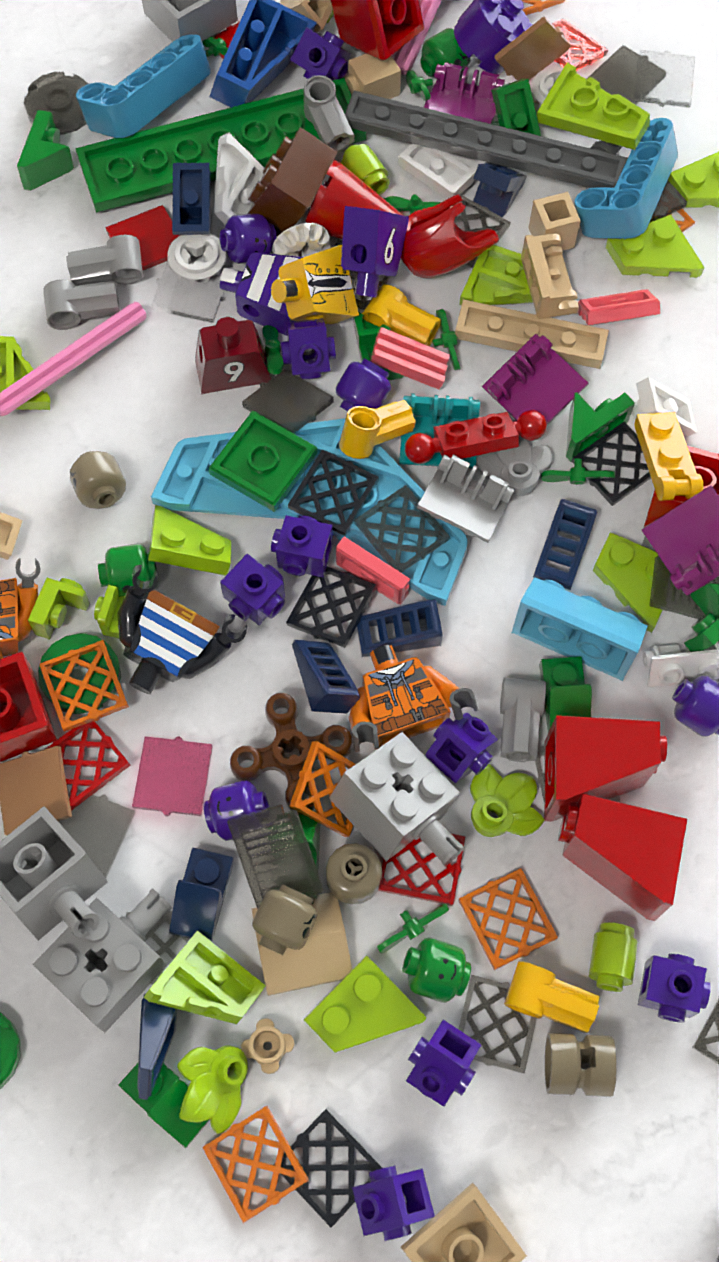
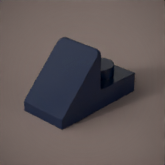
[172,163,213,235]
[473,163,527,217]
[169,847,234,942]

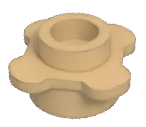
[241,1018,294,1074]

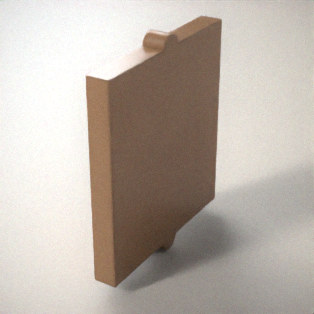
[494,16,572,80]
[0,746,72,836]

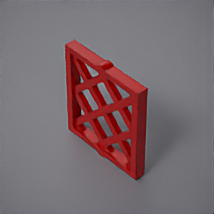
[44,721,131,811]
[378,833,466,906]

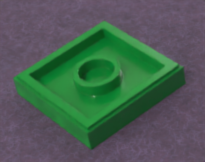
[209,410,317,512]

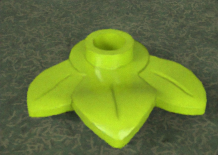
[470,764,545,837]
[177,1045,248,1134]

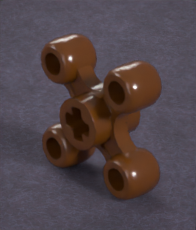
[230,693,353,815]

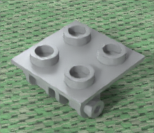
[417,455,514,543]

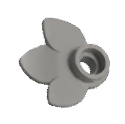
[476,436,553,496]

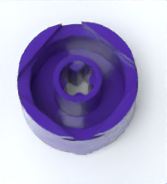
[454,0,533,74]

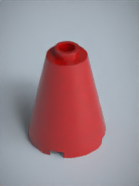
[305,160,404,239]

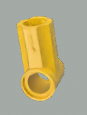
[362,284,441,347]
[339,400,416,459]
[504,961,600,1033]

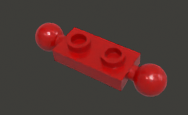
[405,410,547,464]

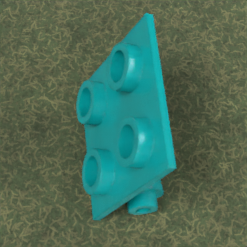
[399,393,480,469]

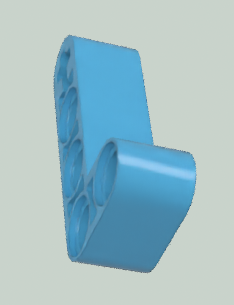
[76,34,211,138]
[574,118,678,239]

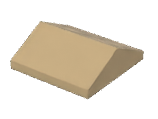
[252,892,352,996]
[401,1183,527,1262]

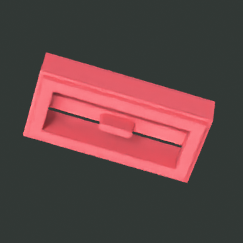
[577,289,660,325]
[370,327,450,390]
[336,536,410,605]

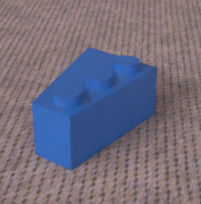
[209,0,317,107]

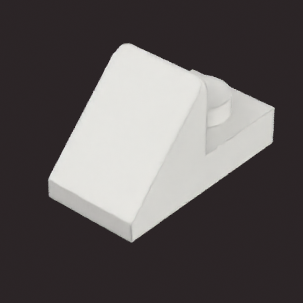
[632,377,697,436]

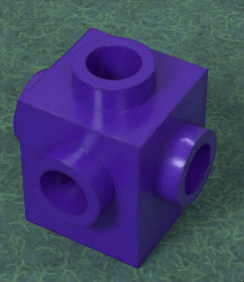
[290,27,352,81]
[281,318,336,379]
[271,515,334,578]
[220,554,285,626]
[425,712,498,784]
[638,953,711,1023]
[406,1020,481,1107]
[352,1166,435,1241]

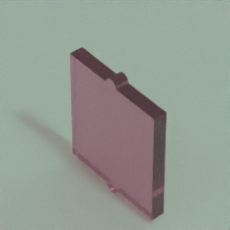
[132,736,213,817]

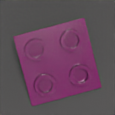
[423,62,505,124]
[482,334,589,424]
[641,485,719,596]

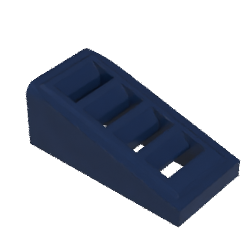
[533,499,598,590]
[357,599,443,657]
[291,640,360,714]
[137,993,177,1100]

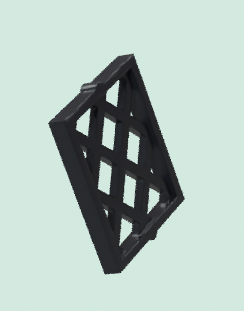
[571,422,651,506]
[288,449,379,536]
[286,566,377,648]
[273,1109,383,1228]

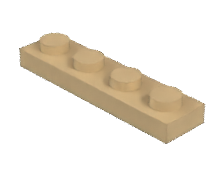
[455,300,609,369]

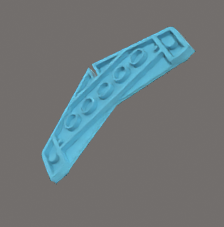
[151,418,467,606]

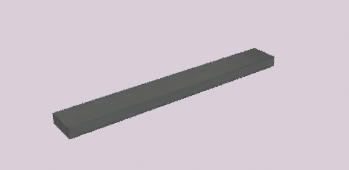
[345,90,628,188]

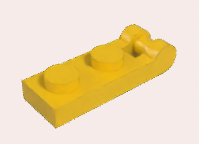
[634,412,703,501]

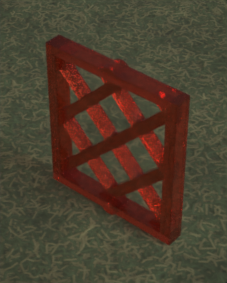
[552,18,609,71]

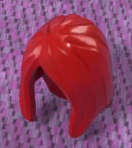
[401,194,499,278]

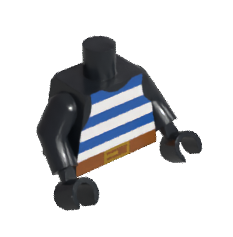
[117,565,248,694]

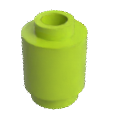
[341,144,390,195]
[588,922,638,992]

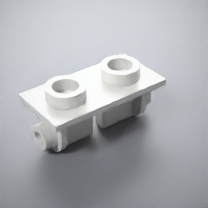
[643,642,719,687]

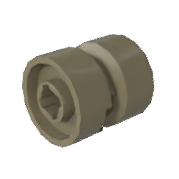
[544,1033,617,1097]

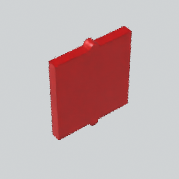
[105,205,180,271]

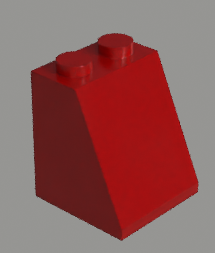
[331,0,425,60]
[544,715,667,822]
[558,794,687,921]

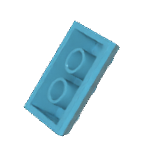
[511,577,648,681]

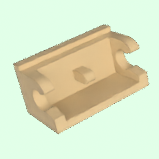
[521,234,579,319]

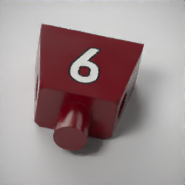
[195,317,271,394]

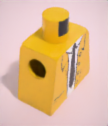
[271,245,359,324]

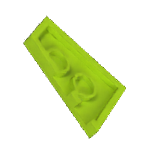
[537,62,650,150]

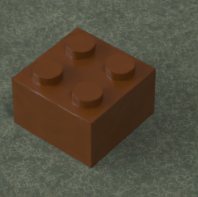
[247,127,338,236]

